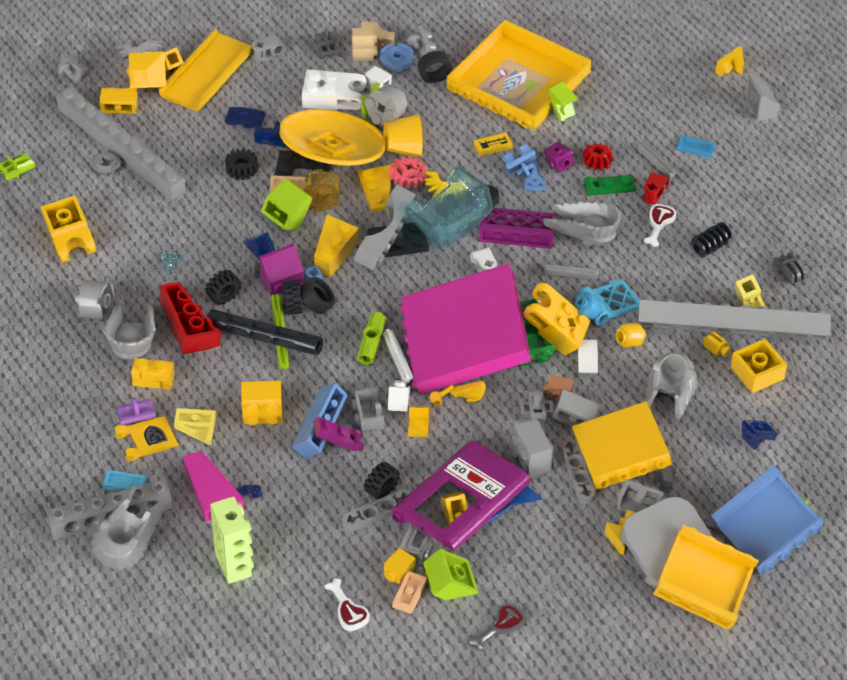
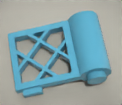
[576,279,640,326]

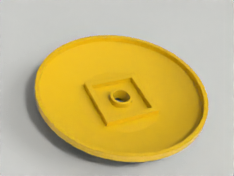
[279,109,386,165]

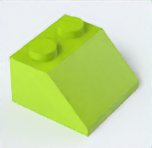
[423,548,479,600]

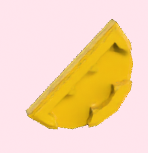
[450,381,486,402]

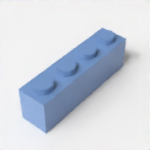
[291,383,348,458]

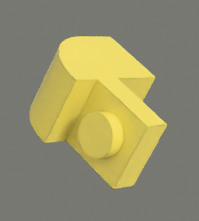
[735,274,766,308]

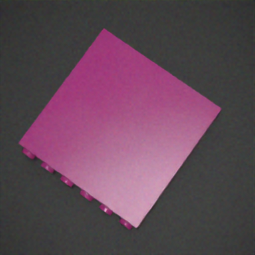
[400,263,531,394]

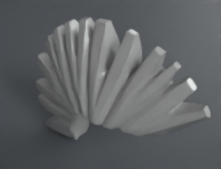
[116,40,163,63]

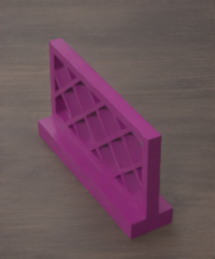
[479,207,556,249]

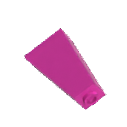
[183,451,244,522]

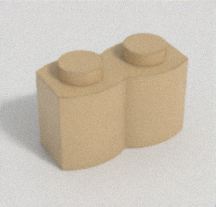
[352,27,377,62]

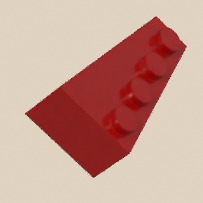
[159,282,221,355]

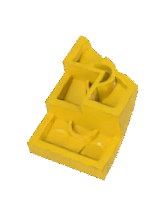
[383,115,423,157]

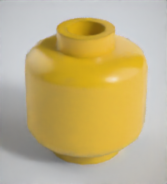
[616,322,646,348]

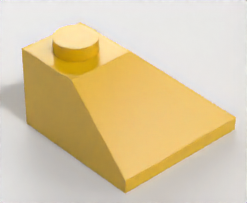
[129,51,166,88]

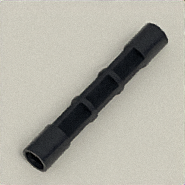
[207,309,323,356]

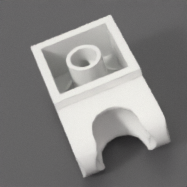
[302,70,367,110]

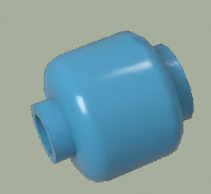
[574,292,602,320]

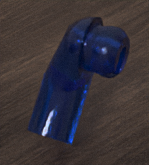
[236,484,263,499]

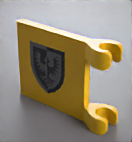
[115,416,178,462]

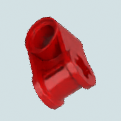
[642,172,670,205]

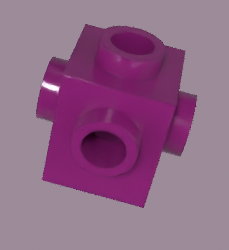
[544,141,574,173]

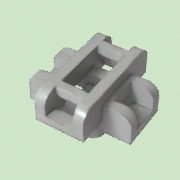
[520,391,554,422]

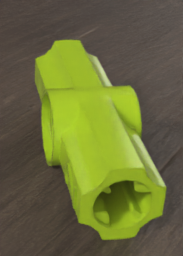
[357,311,386,365]

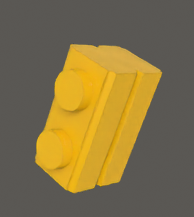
[100,87,138,114]
[131,358,175,390]

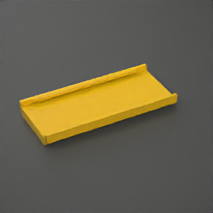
[159,28,254,112]

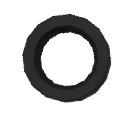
[417,51,452,83]
[300,277,336,314]

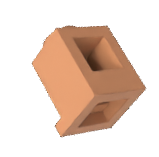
[543,375,574,401]

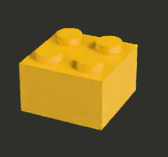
[731,339,787,393]
[241,381,283,426]

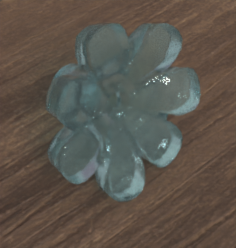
[159,252,183,270]

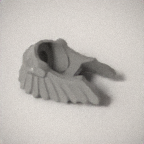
[543,201,621,247]
[103,304,156,361]
[644,352,698,420]
[91,484,166,570]

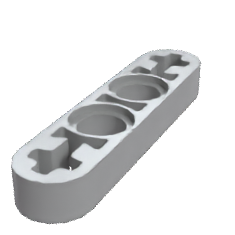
[561,439,595,504]
[342,489,411,532]

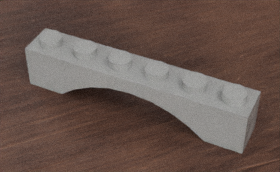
[353,184,416,270]

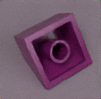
[259,243,304,296]

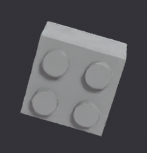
[511,419,553,478]

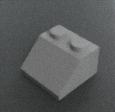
[745,73,780,121]

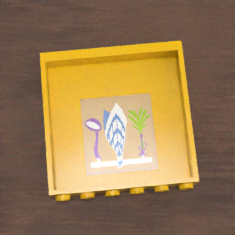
[447,20,591,131]

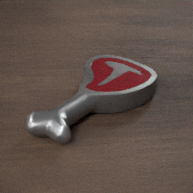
[469,604,525,651]

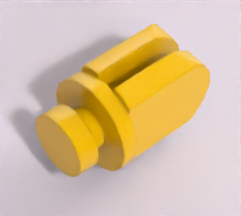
[703,331,732,358]

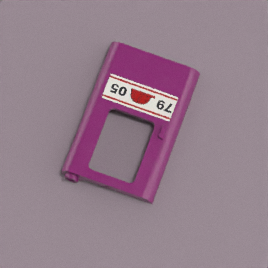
[391,440,531,551]

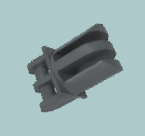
[315,31,339,58]
[773,252,807,284]
[654,462,676,493]

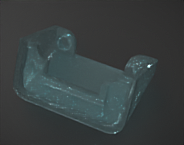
[405,165,493,250]

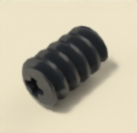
[691,222,732,258]

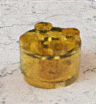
[304,169,340,212]

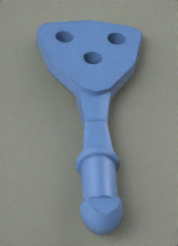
[524,149,547,191]

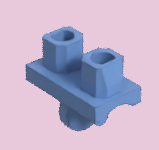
[504,144,537,176]

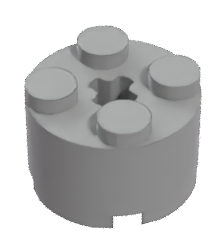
[365,85,407,125]
[75,280,114,320]

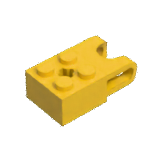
[40,195,97,263]
[524,283,590,355]

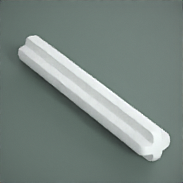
[383,329,413,383]

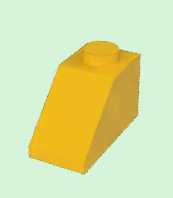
[440,491,468,526]

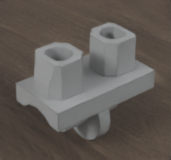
[407,25,437,58]
[57,52,88,84]

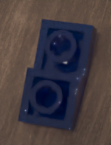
[225,107,266,129]

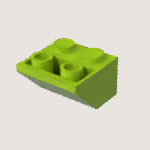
[261,179,313,230]

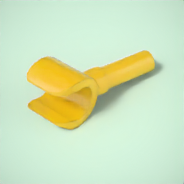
[429,385,455,406]

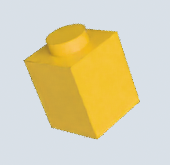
[384,548,415,585]

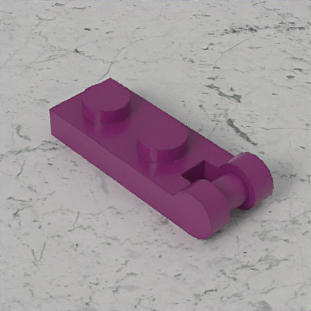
[313,417,364,451]

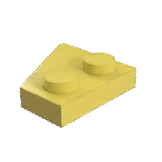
[174,408,216,445]

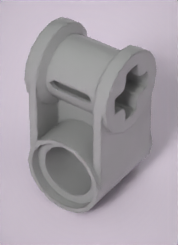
[252,35,286,62]

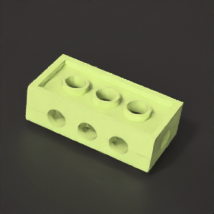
[210,497,254,584]

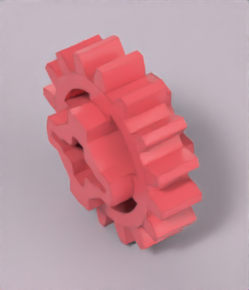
[389,156,429,190]

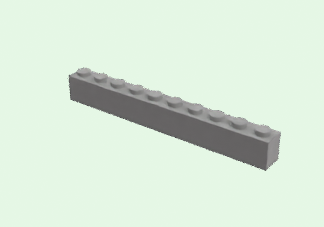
[56,87,186,201]
[638,298,831,341]

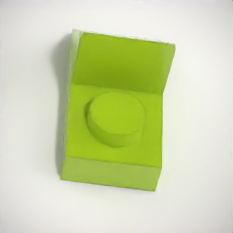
[547,81,577,121]

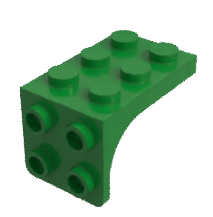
[519,299,556,367]

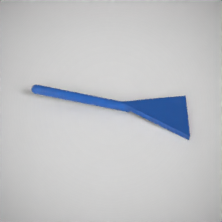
[483,486,543,526]

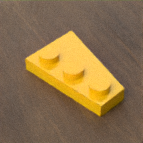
[357,165,391,213]

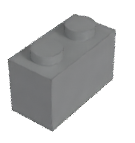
[552,389,600,426]

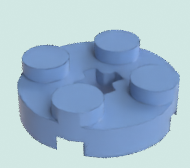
[380,43,414,73]

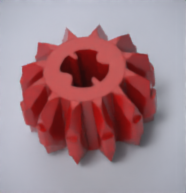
[583,142,613,172]

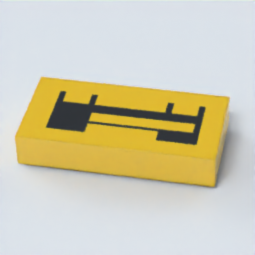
[473,132,513,156]

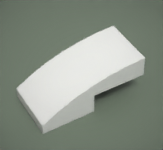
[578,340,598,375]

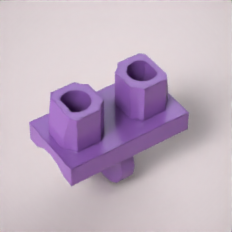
[116,397,156,426]

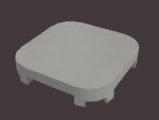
[620,497,713,587]

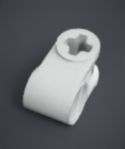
[470,247,497,273]

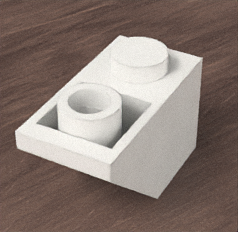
[388,380,411,412]

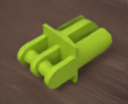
[0,153,35,180]

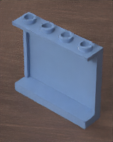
[711,465,823,575]

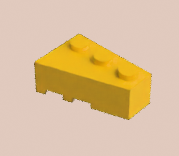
[314,215,359,277]

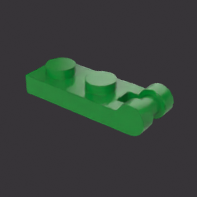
[583,175,636,196]

